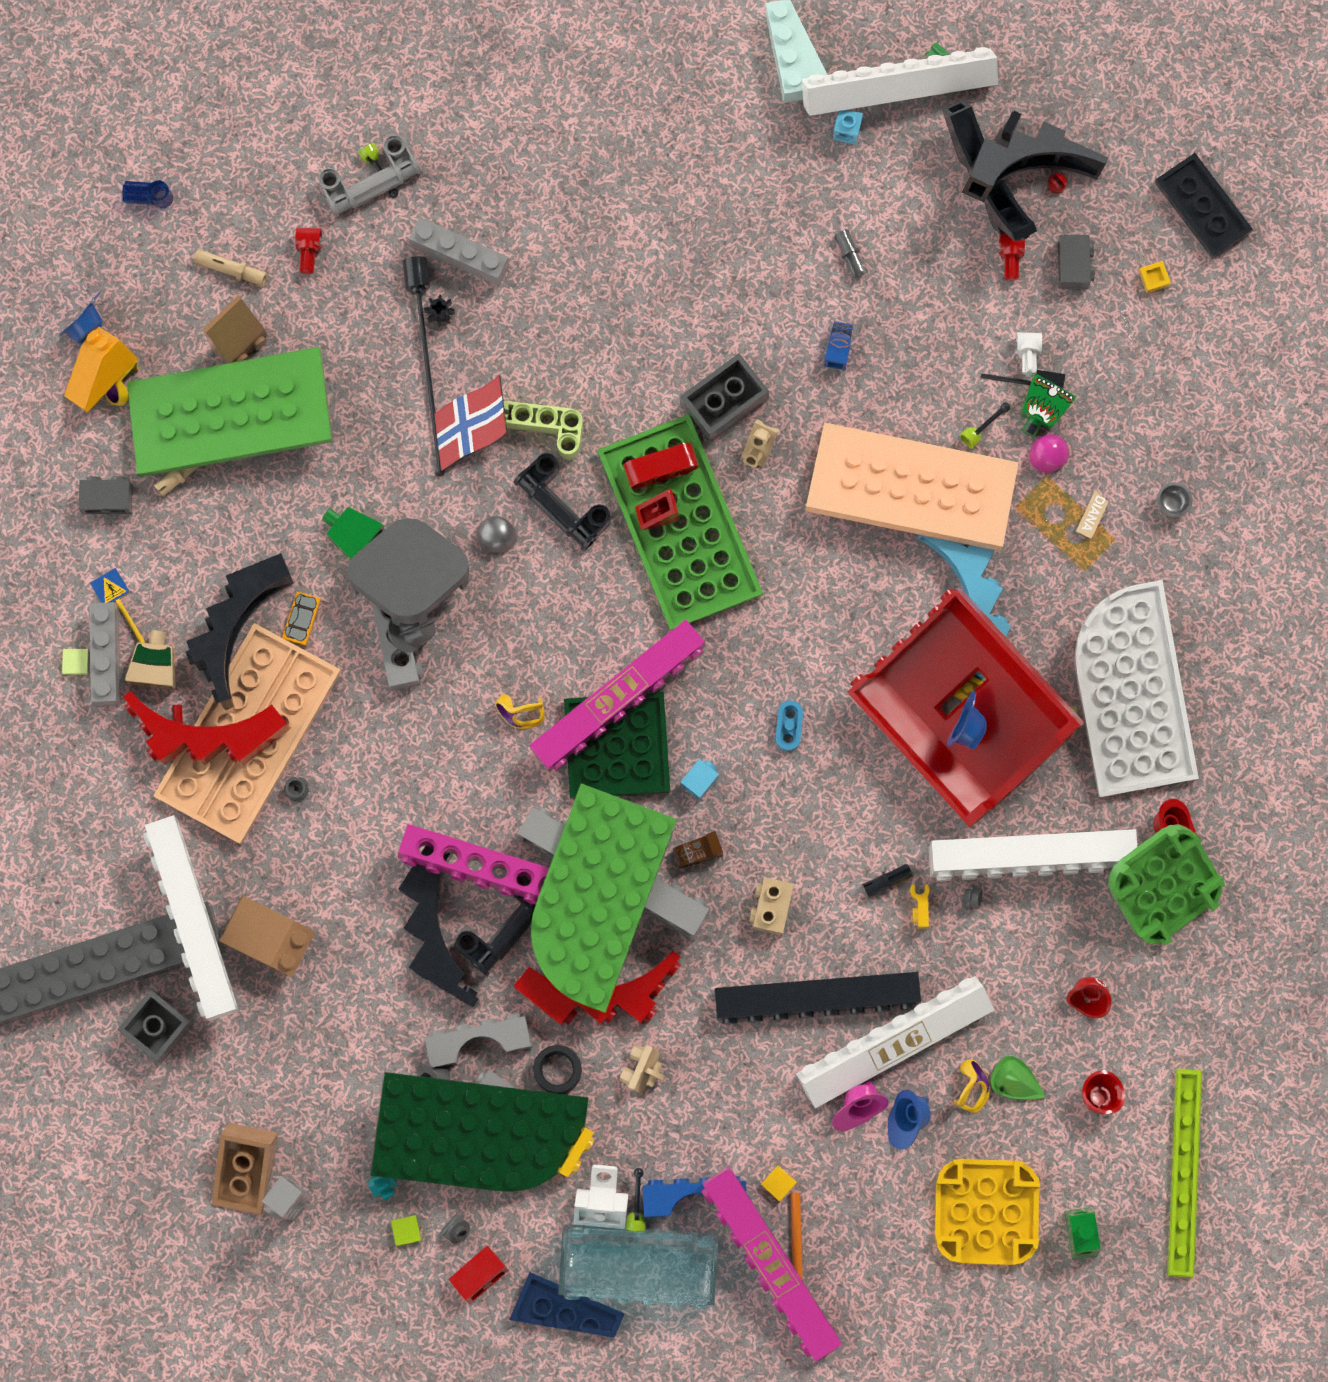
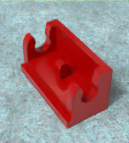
[448,1245,509,1304]

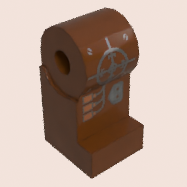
[672,831,723,869]

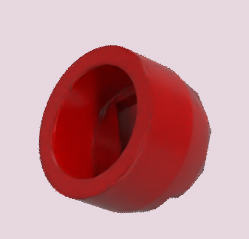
[1047,173,1067,194]

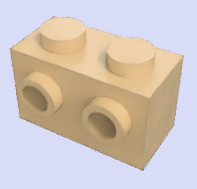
[749,877,794,936]

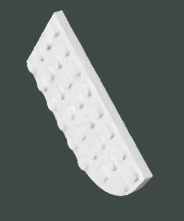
[1074,580,1199,797]

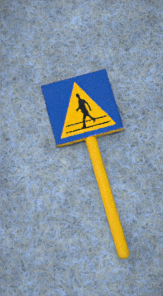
[90,568,145,643]

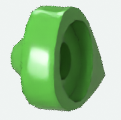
[990,1056,1046,1100]

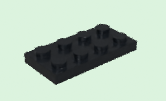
[1154,153,1253,259]

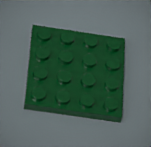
[564,692,671,799]

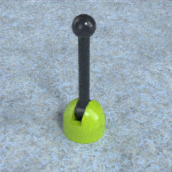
[358,143,399,198]
[959,402,1010,449]
[625,1168,646,1231]

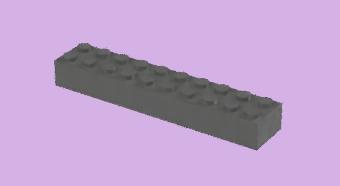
[0,901,226,1026]

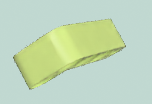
[504,401,583,460]

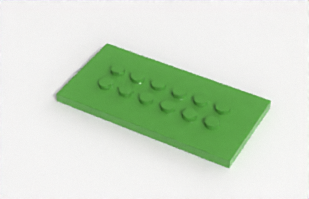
[127,347,333,477]

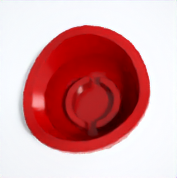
[1067,977,1112,1018]
[1081,1070,1125,1115]

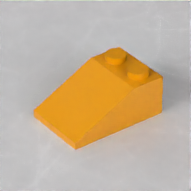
[64,326,138,413]

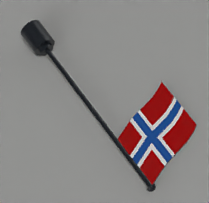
[402,256,508,477]

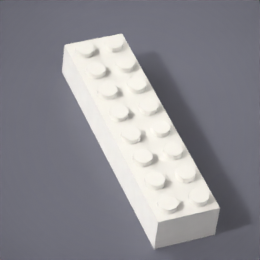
[928,829,1138,882]

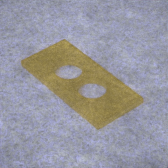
[1016,476,1116,571]

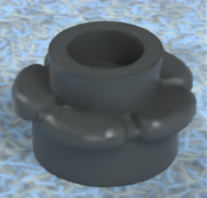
[284,777,309,801]
[963,885,983,910]

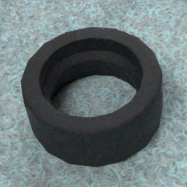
[533,1045,582,1094]

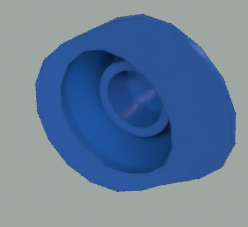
[59,292,102,346]
[947,691,986,749]
[888,1090,931,1150]

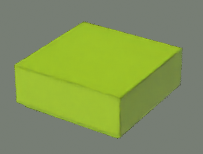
[391,1215,422,1246]

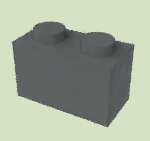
[1058,235,1095,289]
[79,476,133,514]

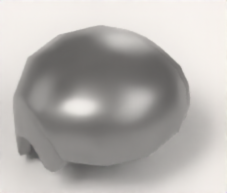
[476,516,517,554]

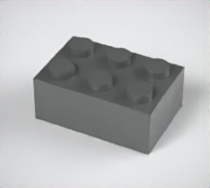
[680,353,769,442]

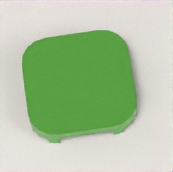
[1108,824,1225,946]

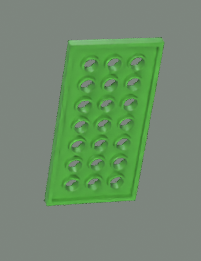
[597,414,763,631]

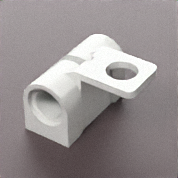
[573,1165,629,1229]

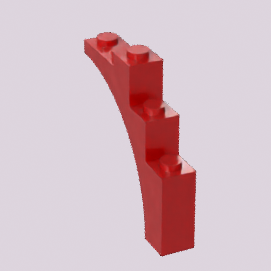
[123,691,290,766]
[513,950,681,1026]

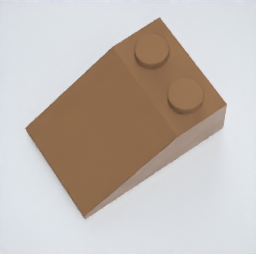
[202,296,268,364]
[219,896,315,977]
[212,1123,278,1215]

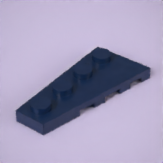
[509,1272,625,1338]

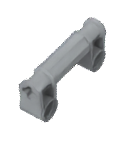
[318,134,422,218]

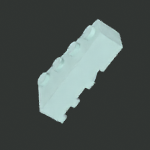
[765,0,827,103]

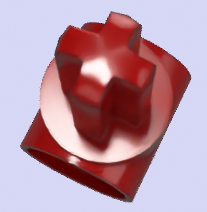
[295,227,322,275]
[999,234,1025,281]

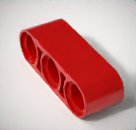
[623,443,699,489]

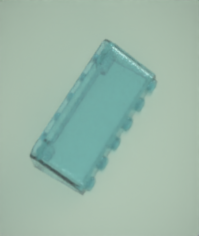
[558,1224,719,1309]

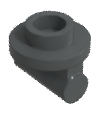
[440,1213,470,1244]

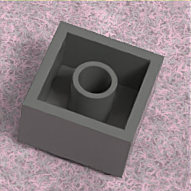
[117,990,194,1064]

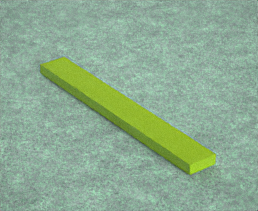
[1167,1069,1202,1278]

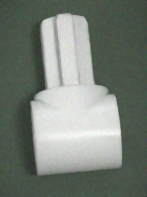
[1016,332,1042,377]

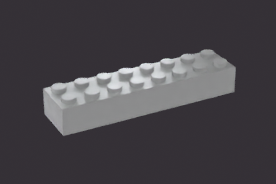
[517,807,709,941]

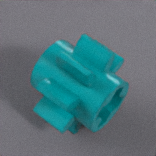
[367,1173,398,1200]

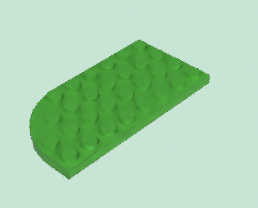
[531,784,678,1012]

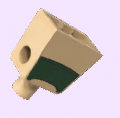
[125,630,176,690]

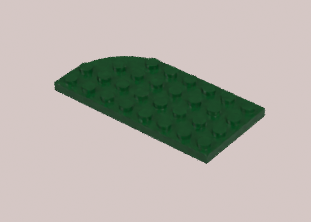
[370,1072,589,1192]

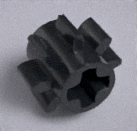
[424,294,455,327]

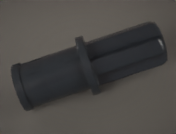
[862,864,913,898]

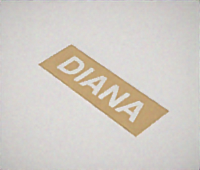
[1076,490,1108,539]

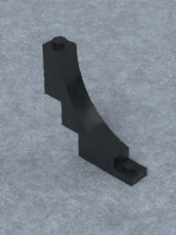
[398,846,480,1009]

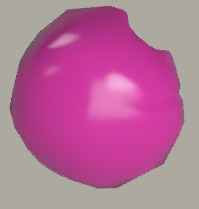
[1029,434,1069,473]

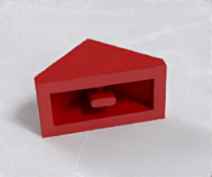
[635,489,679,530]

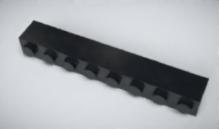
[714,972,921,1025]

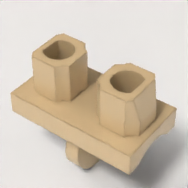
[741,419,779,468]
[620,1045,665,1095]

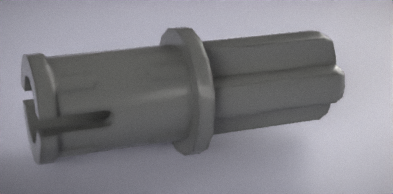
[834,229,866,278]

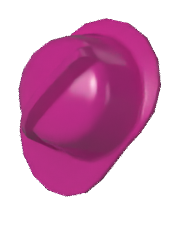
[832,1081,889,1132]

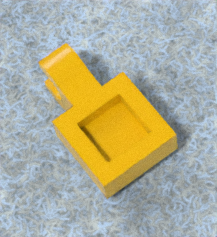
[910,884,930,929]

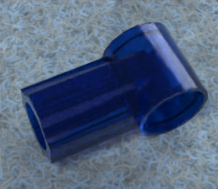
[122,180,174,208]

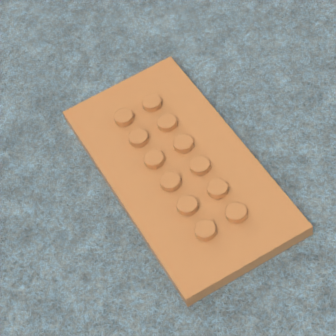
[805,423,1019,551]
[153,623,342,845]

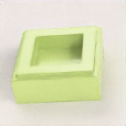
[62,649,89,675]

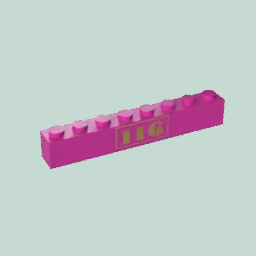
[529,619,705,772]
[702,1166,842,1361]

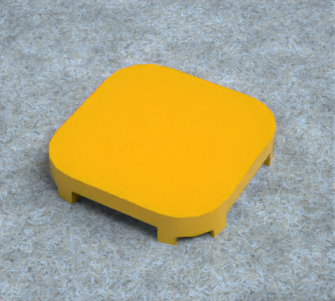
[935,1159,1040,1265]

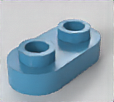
[775,700,803,752]

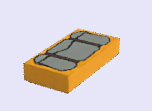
[282,592,321,646]

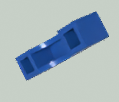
[643,1176,747,1217]

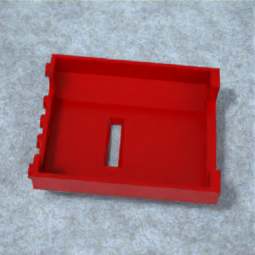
[847,588,1084,827]

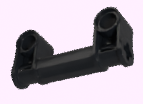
[513,453,611,552]
[456,876,542,977]

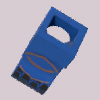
[824,321,853,370]

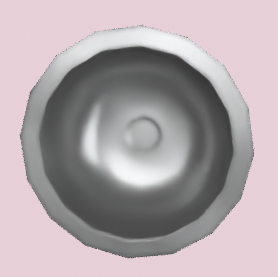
[1157,482,1193,518]

